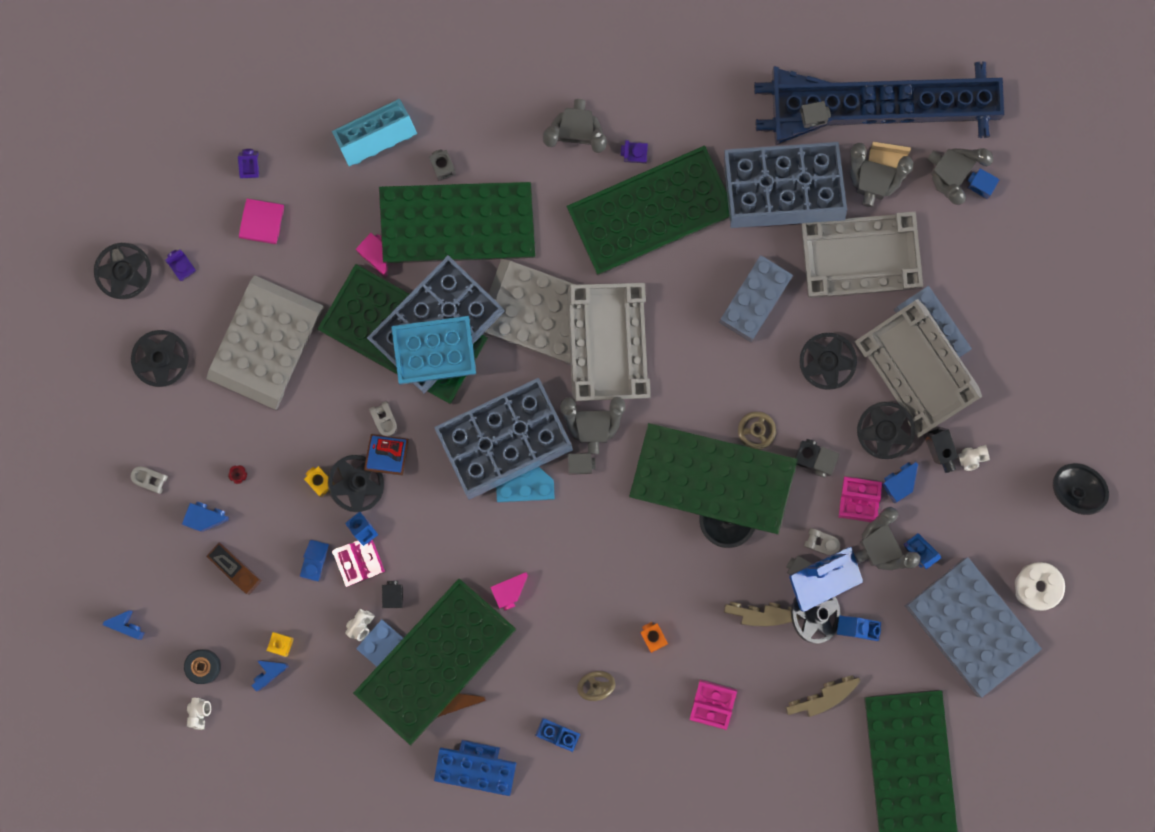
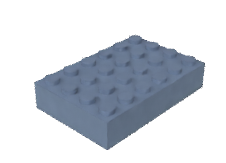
[724,142,847,228]
[367,256,505,394]
[434,378,573,500]
[905,557,1042,698]

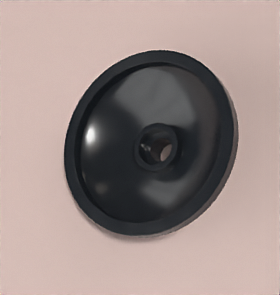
[1053,463,1109,515]
[699,515,755,548]

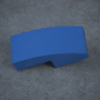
[535,718,580,752]

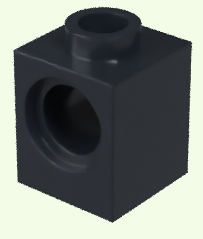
[795,439,820,470]
[382,581,403,608]

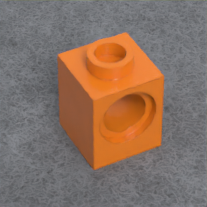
[640,622,668,653]

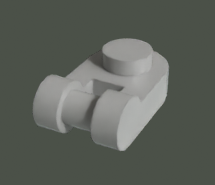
[369,401,397,437]
[131,466,168,494]
[804,528,840,556]

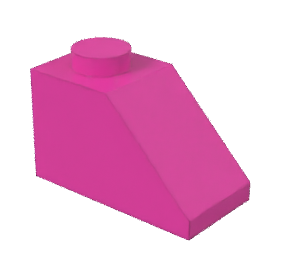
[356,233,388,277]
[490,572,528,611]

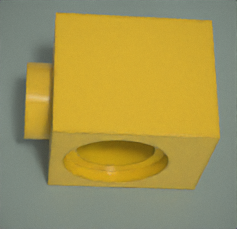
[304,466,335,497]
[267,632,294,657]

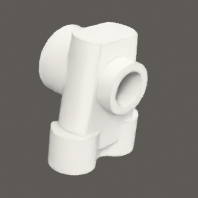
[958,445,990,471]
[345,609,375,641]
[187,698,211,730]

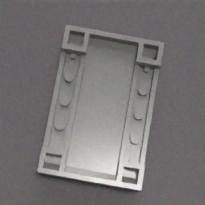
[801,211,923,298]
[483,259,576,365]
[206,275,324,410]
[567,283,651,401]
[854,299,982,438]

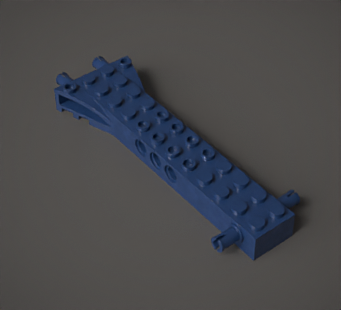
[754,61,1005,145]

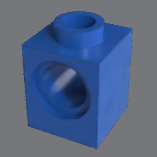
[968,168,1000,199]
[345,512,378,547]

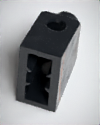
[923,427,958,473]

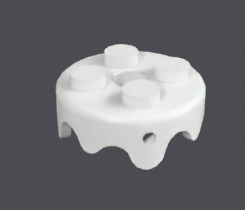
[1015,562,1065,611]

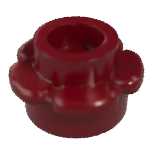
[228,465,247,484]

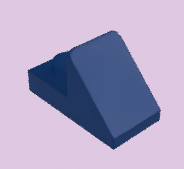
[903,533,941,569]
[300,540,329,582]
[102,610,145,640]
[251,661,289,692]

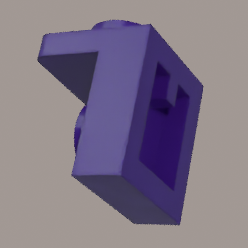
[620,140,648,164]
[238,149,259,178]
[165,249,196,281]

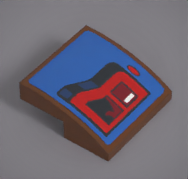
[364,434,409,476]

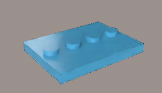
[392,316,476,385]

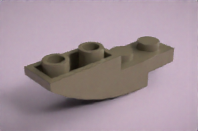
[723,602,801,626]
[785,675,860,717]

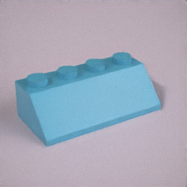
[332,99,417,166]

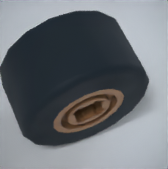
[184,649,221,684]

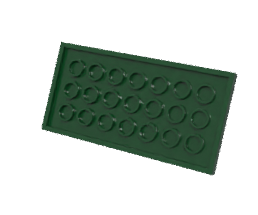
[566,145,729,276]
[379,182,535,263]
[317,264,488,405]
[629,423,798,535]
[353,579,516,746]
[864,690,958,832]

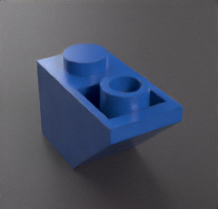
[882,462,918,503]
[182,501,229,532]
[837,615,881,641]

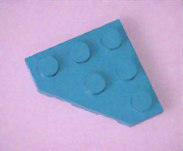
[496,467,555,503]

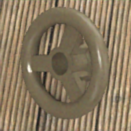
[738,411,776,449]
[577,671,615,701]

